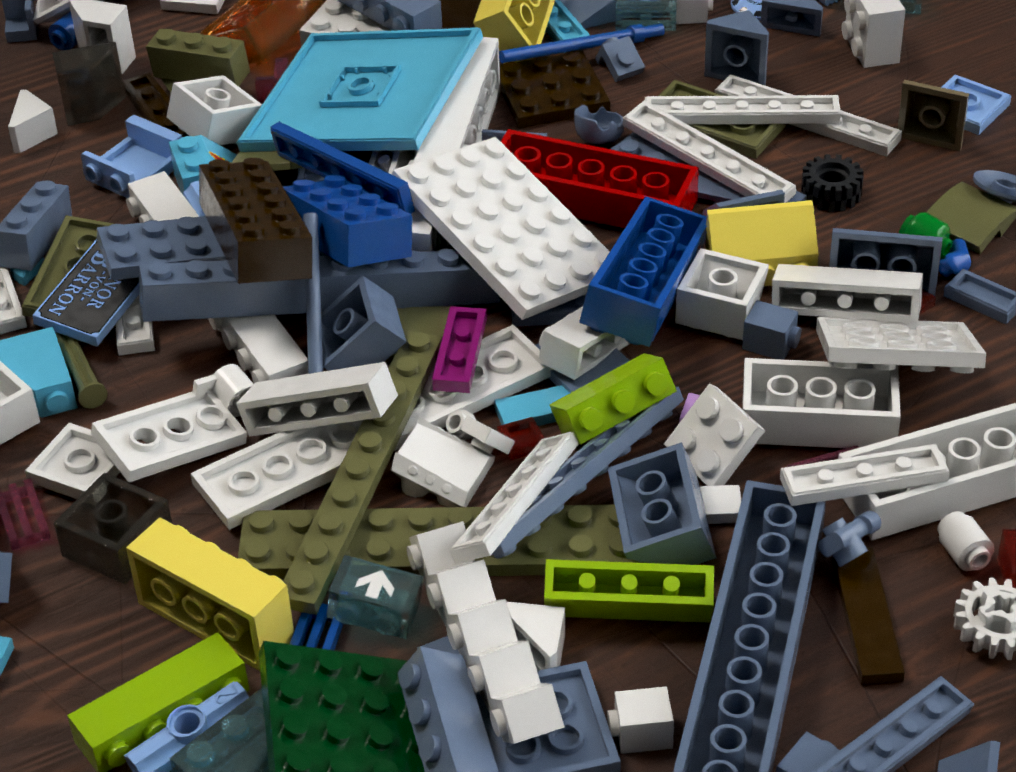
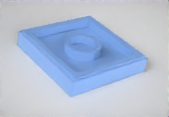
[941,74,1011,135]

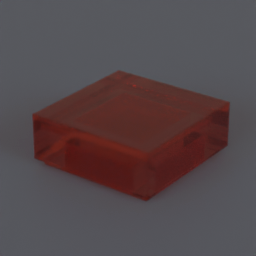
[497,417,544,460]

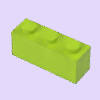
[549,353,677,444]

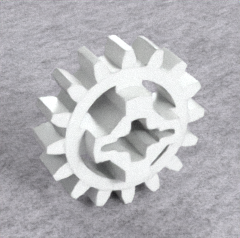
[953,578,1016,660]

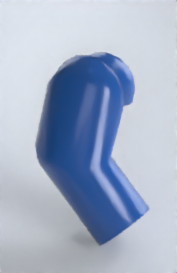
[939,239,971,278]

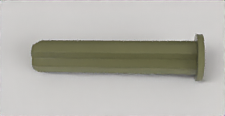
[55,332,108,409]

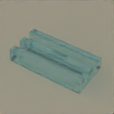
[616,0,677,31]

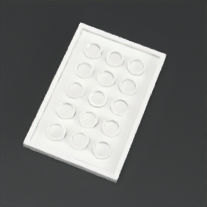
[392,137,610,320]

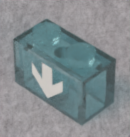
[327,555,424,639]

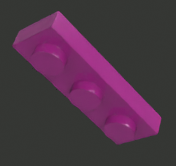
[432,306,487,393]

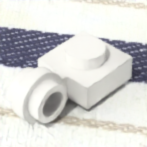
[446,410,515,454]

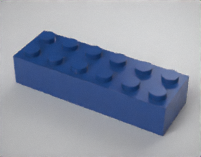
[579,196,707,347]

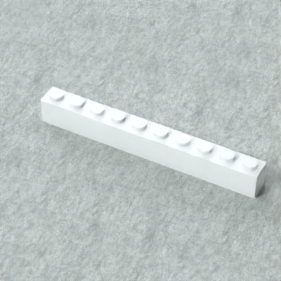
[126,171,308,383]

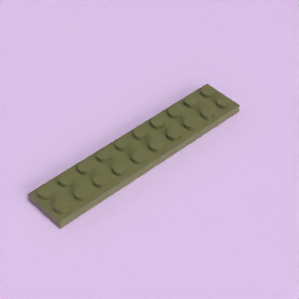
[238,504,642,579]

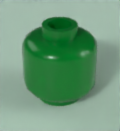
[899,212,953,259]

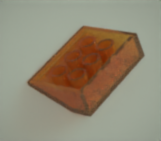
[200,0,326,66]

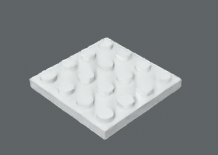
[816,317,986,373]

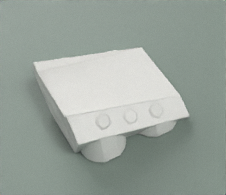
[391,416,495,507]

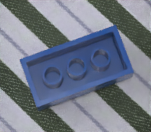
[283,175,412,268]

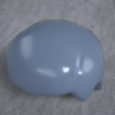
[574,105,624,145]

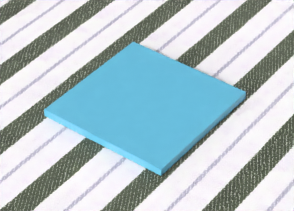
[236,27,483,152]

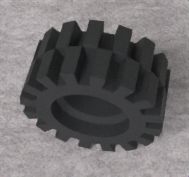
[801,154,864,212]

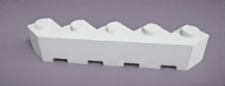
[407,521,564,744]

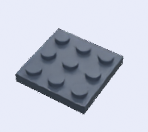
[474,661,621,772]

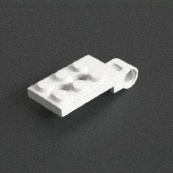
[91,364,254,482]

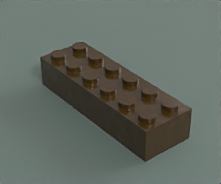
[199,158,312,284]

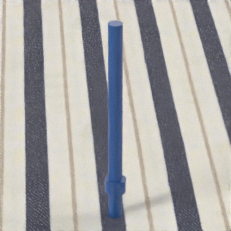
[499,23,665,63]

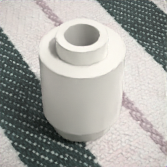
[937,511,994,571]

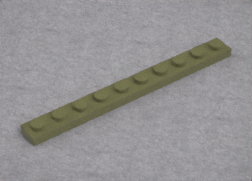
[283,330,442,615]

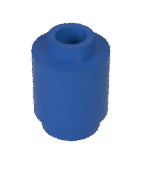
[48,11,77,51]

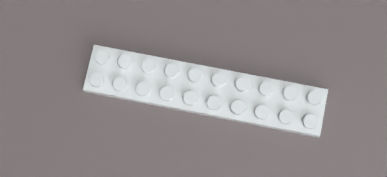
[191,325,553,530]

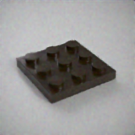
[499,50,610,128]

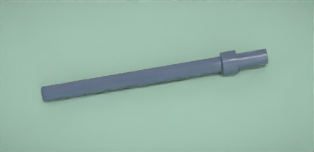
[303,213,323,374]

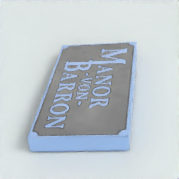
[33,239,139,347]

